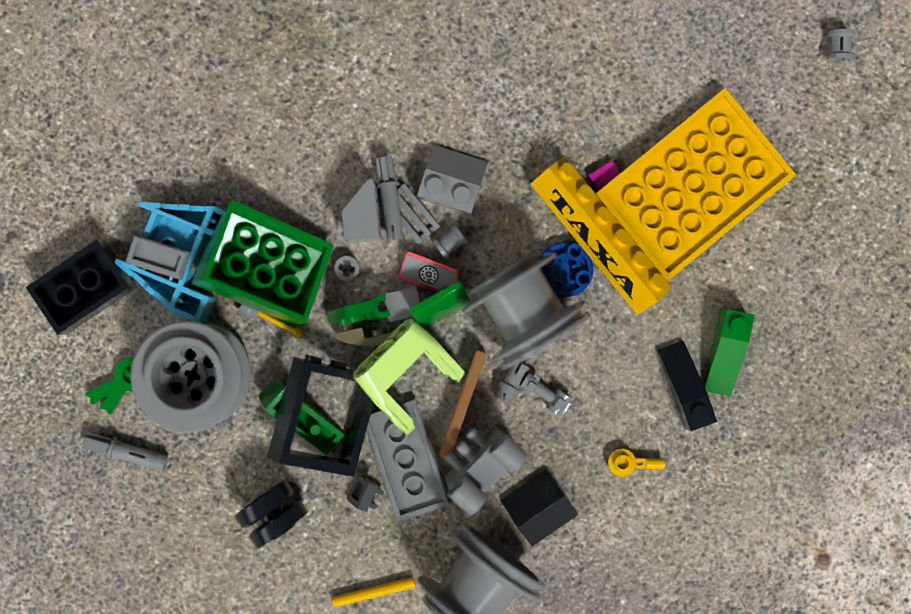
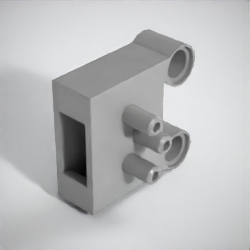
[444,424,528,516]

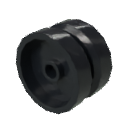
[234,479,309,549]

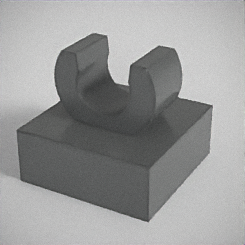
[346,474,384,512]

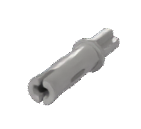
[376,155,405,241]
[83,433,169,472]

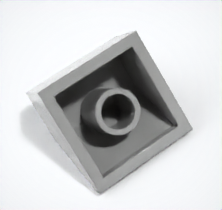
[417,145,488,216]
[337,179,382,243]

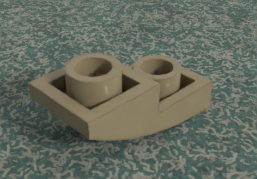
[334,323,392,346]

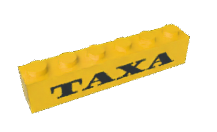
[530,156,672,315]

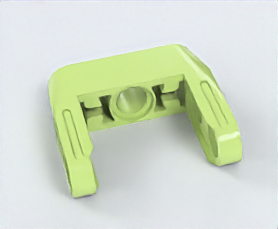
[353,319,467,436]

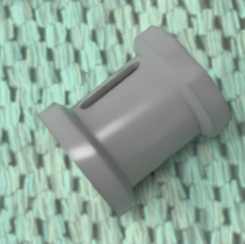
[828,29,855,62]
[431,224,469,260]

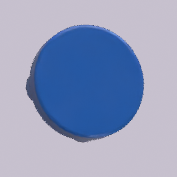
[538,241,593,297]

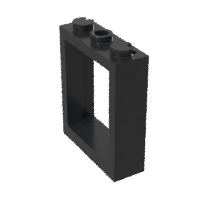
[267,354,374,477]

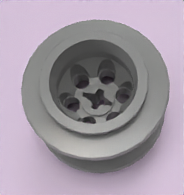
[462,250,591,370]
[130,321,251,433]
[417,522,546,614]

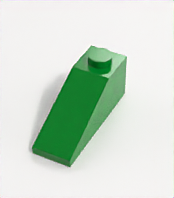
[704,309,755,397]
[258,375,345,455]

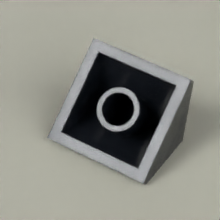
[500,469,578,547]

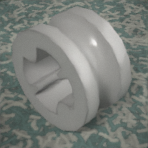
[334,256,360,281]

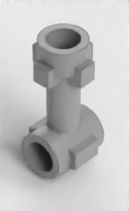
[520,372,572,416]

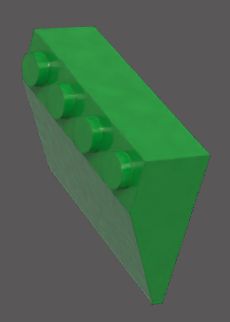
[192,199,334,325]

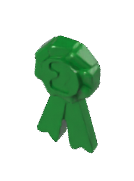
[85,357,134,415]

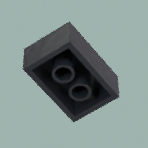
[25,239,137,335]

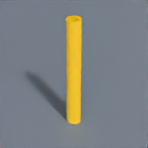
[332,577,416,608]

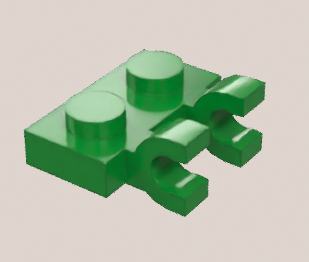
[326,294,391,326]

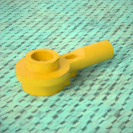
[608,448,665,477]

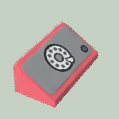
[398,251,460,293]

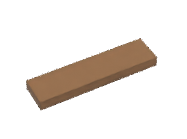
[439,350,487,460]

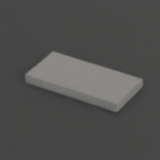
[367,398,450,522]

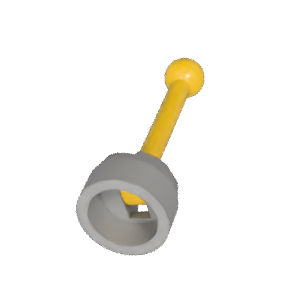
[237,304,303,338]

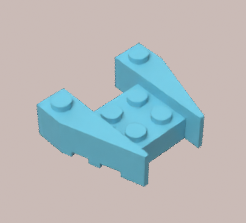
[115,202,224,324]

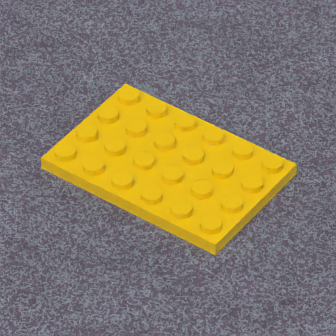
[596,88,796,281]

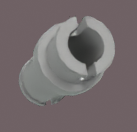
[495,363,529,405]

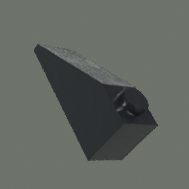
[657,341,718,431]

